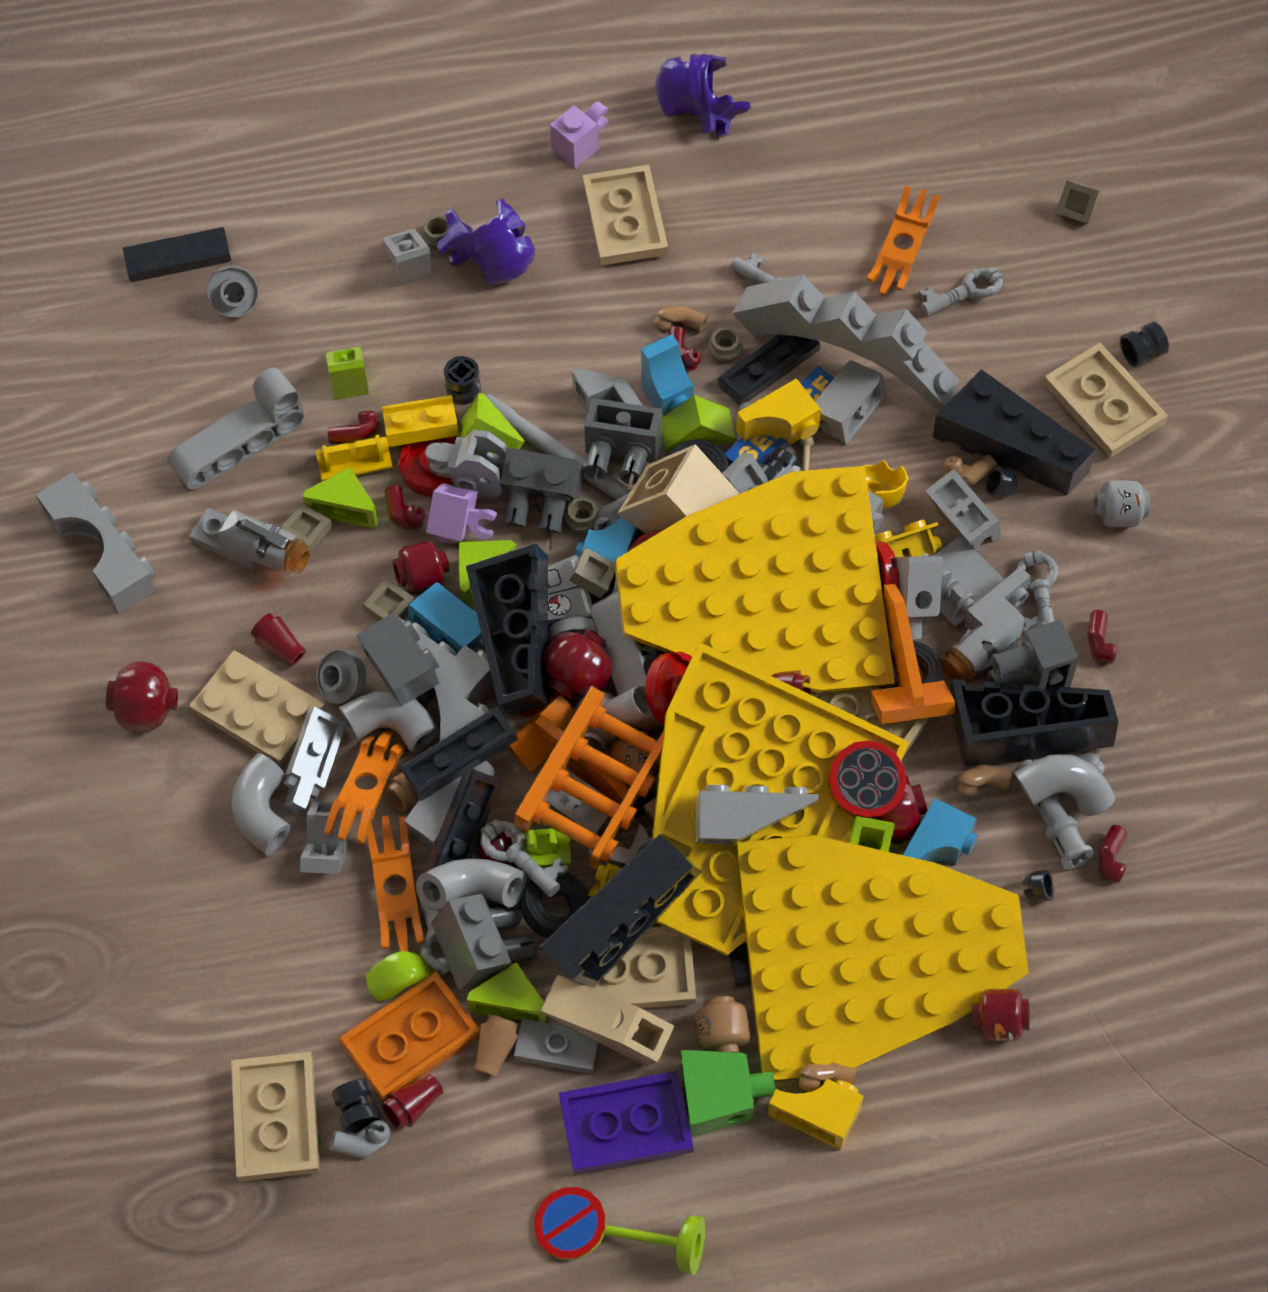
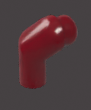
[667,326,702,372]
[327,411,379,445]
[384,486,425,530]
[1087,610,1117,664]
[1099,825,1127,883]

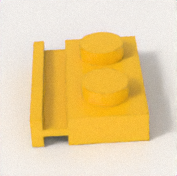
[382,395,459,447]

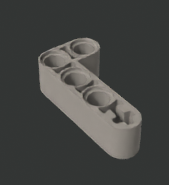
[168,367,304,490]
[591,590,662,732]

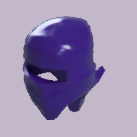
[655,54,751,137]
[437,199,535,286]

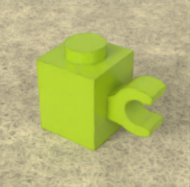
[517,828,572,882]

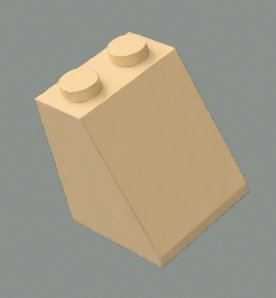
[617,444,740,533]

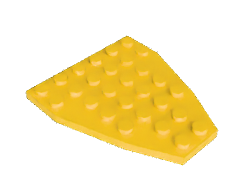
[615,466,895,693]
[652,642,909,956]
[735,835,1029,1081]

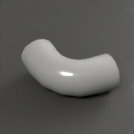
[339,691,440,752]
[231,753,291,856]
[1014,755,1115,816]
[416,859,527,910]

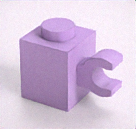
[550,101,608,169]
[426,483,497,543]

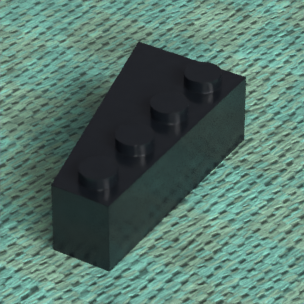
[933,369,1095,496]
[466,543,548,716]
[950,679,1119,767]
[540,834,702,988]

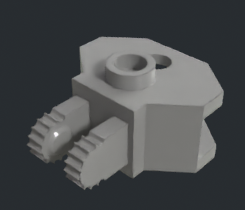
[425,430,507,501]

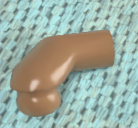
[654,305,708,332]
[943,454,998,485]
[957,764,1013,797]
[798,1062,857,1092]

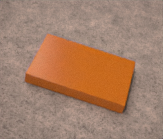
[338,971,480,1103]

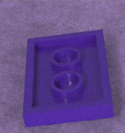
[559,1070,694,1175]

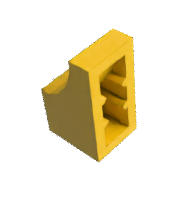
[736,379,821,445]
[768,1079,864,1150]

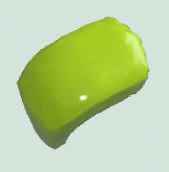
[366,951,434,1002]

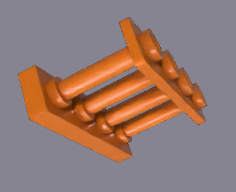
[514,686,664,870]

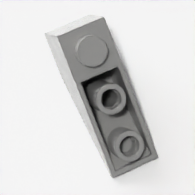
[695,785,818,845]

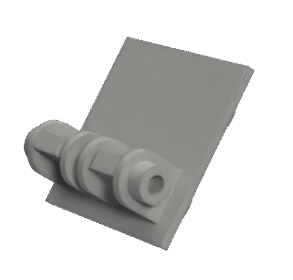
[921,536,1004,628]

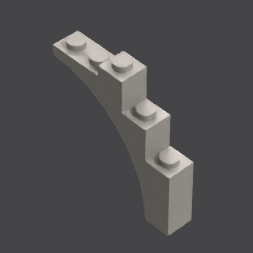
[732,274,959,409]
[399,617,495,850]

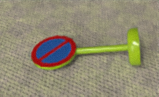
[534,1187,705,1275]

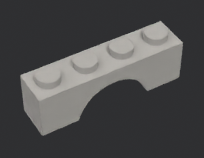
[36,472,156,614]

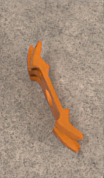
[867,185,940,295]
[324,730,408,845]
[367,815,424,952]

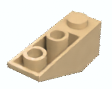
[540,975,674,1067]

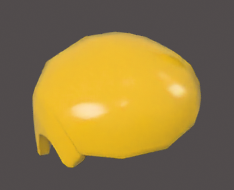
[862,460,909,511]

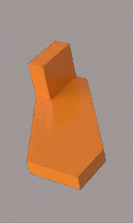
[871,584,955,724]
[507,694,629,805]

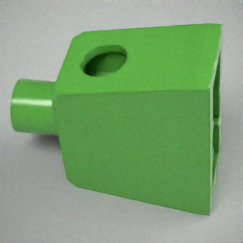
[681,1050,775,1137]

